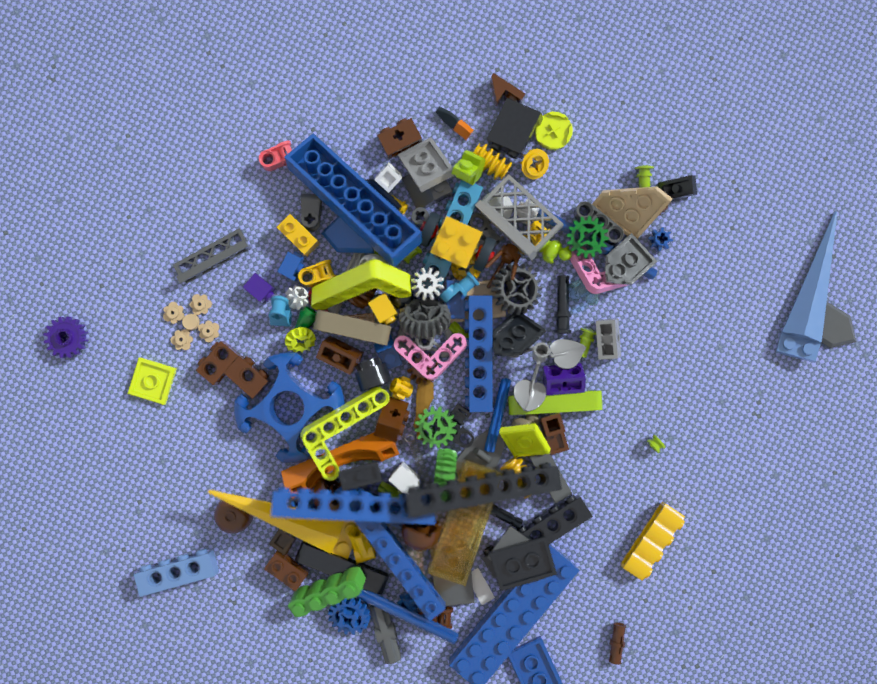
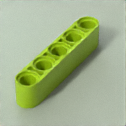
[508,390,603,415]

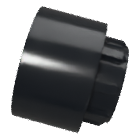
[354,357,392,392]

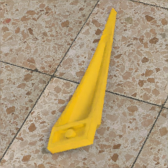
[208,489,358,559]

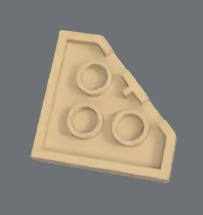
[592,187,672,239]

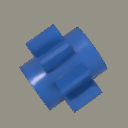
[647,227,673,252]
[396,592,419,613]

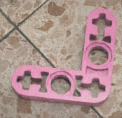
[570,246,627,294]
[394,333,467,381]

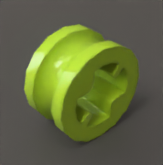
[647,435,666,454]

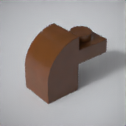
[540,413,569,455]

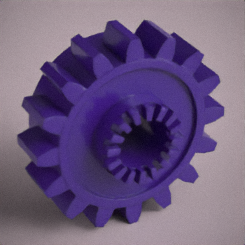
[43,316,89,358]

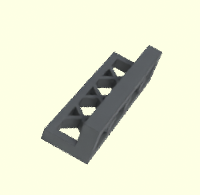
[173,228,252,285]

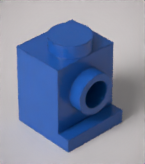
[277,251,305,282]

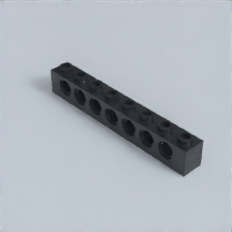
[401,463,562,518]

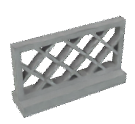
[475,174,564,261]

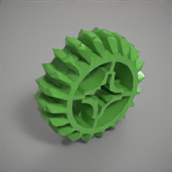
[434,448,457,501]

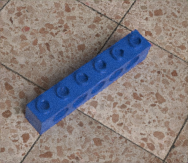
[465,295,493,412]

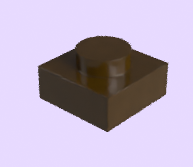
[269,529,297,555]

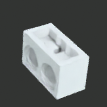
[389,461,420,492]

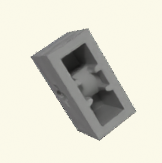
[596,318,621,360]

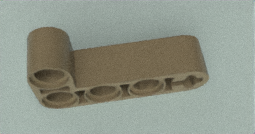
[313,310,391,345]

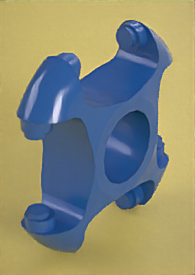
[234,352,345,463]

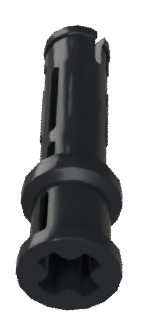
[554,275,571,334]

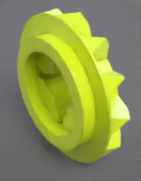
[285,327,316,354]

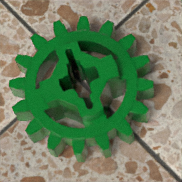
[566,216,609,258]

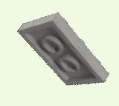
[398,137,454,192]

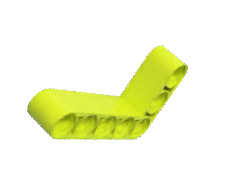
[311,260,412,310]
[300,387,390,480]

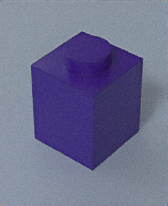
[243,273,276,303]

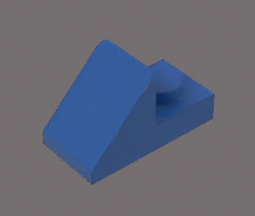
[373,334,403,370]

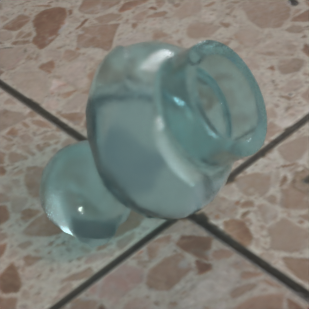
[569,278,599,306]

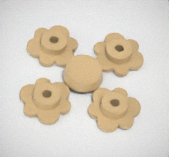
[163,294,220,350]

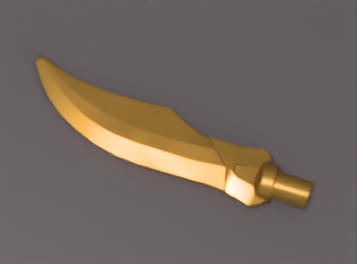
[413,362,438,440]

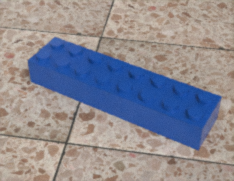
[284,133,422,267]
[449,544,580,684]

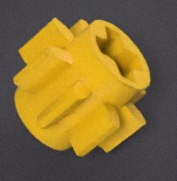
[389,376,413,400]

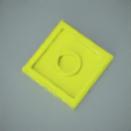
[127,357,177,405]
[499,423,551,457]

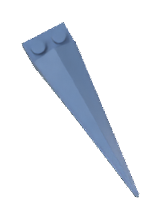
[775,211,837,363]

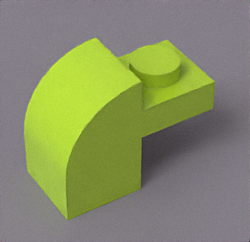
[451,150,485,185]

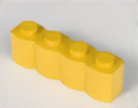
[620,501,685,581]

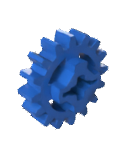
[328,598,371,635]

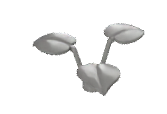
[508,339,586,412]

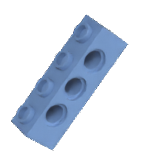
[133,548,219,597]

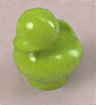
[539,240,572,264]

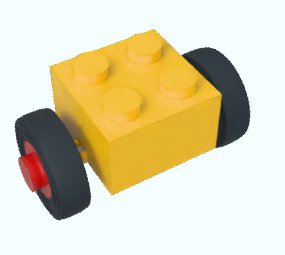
[420,212,496,272]

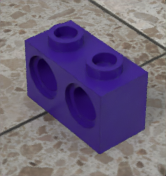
[543,363,586,395]

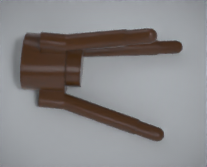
[485,244,521,289]

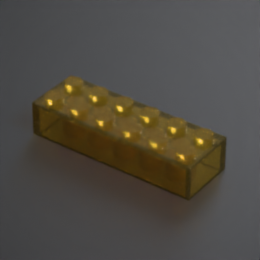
[427,459,503,586]

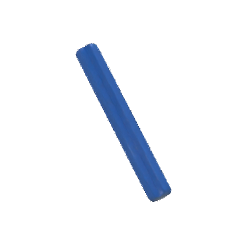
[484,378,511,453]

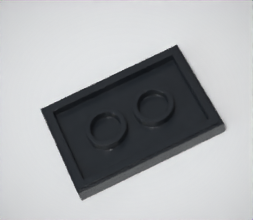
[489,535,557,591]

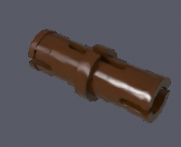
[609,622,626,665]

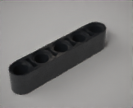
[295,541,389,594]

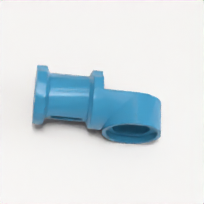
[440,271,480,303]

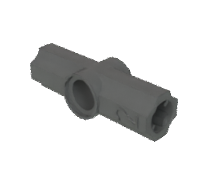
[370,605,402,664]

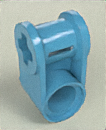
[268,296,292,327]

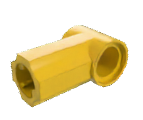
[349,526,376,564]

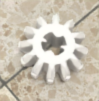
[411,267,444,301]

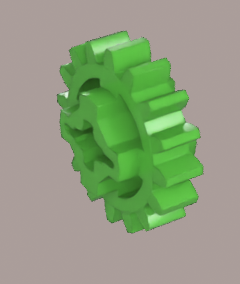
[415,406,457,448]

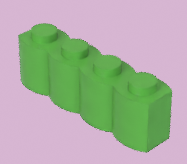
[288,567,366,617]

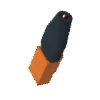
[436,107,474,140]

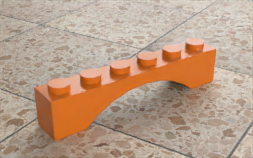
[281,432,399,499]

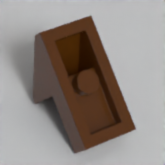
[490,73,526,107]

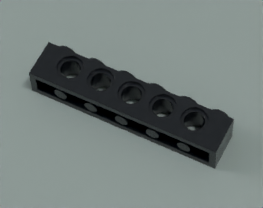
[481,494,593,579]

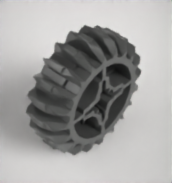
[491,264,542,315]
[398,297,451,340]

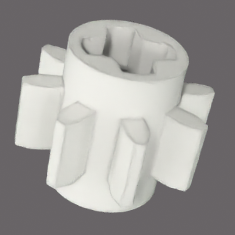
[517,199,539,224]
[285,285,309,310]

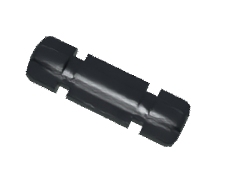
[487,503,523,529]

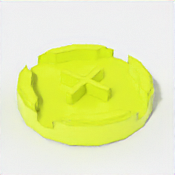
[535,112,573,150]

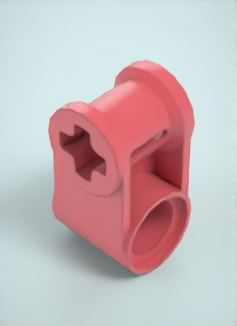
[259,141,292,171]

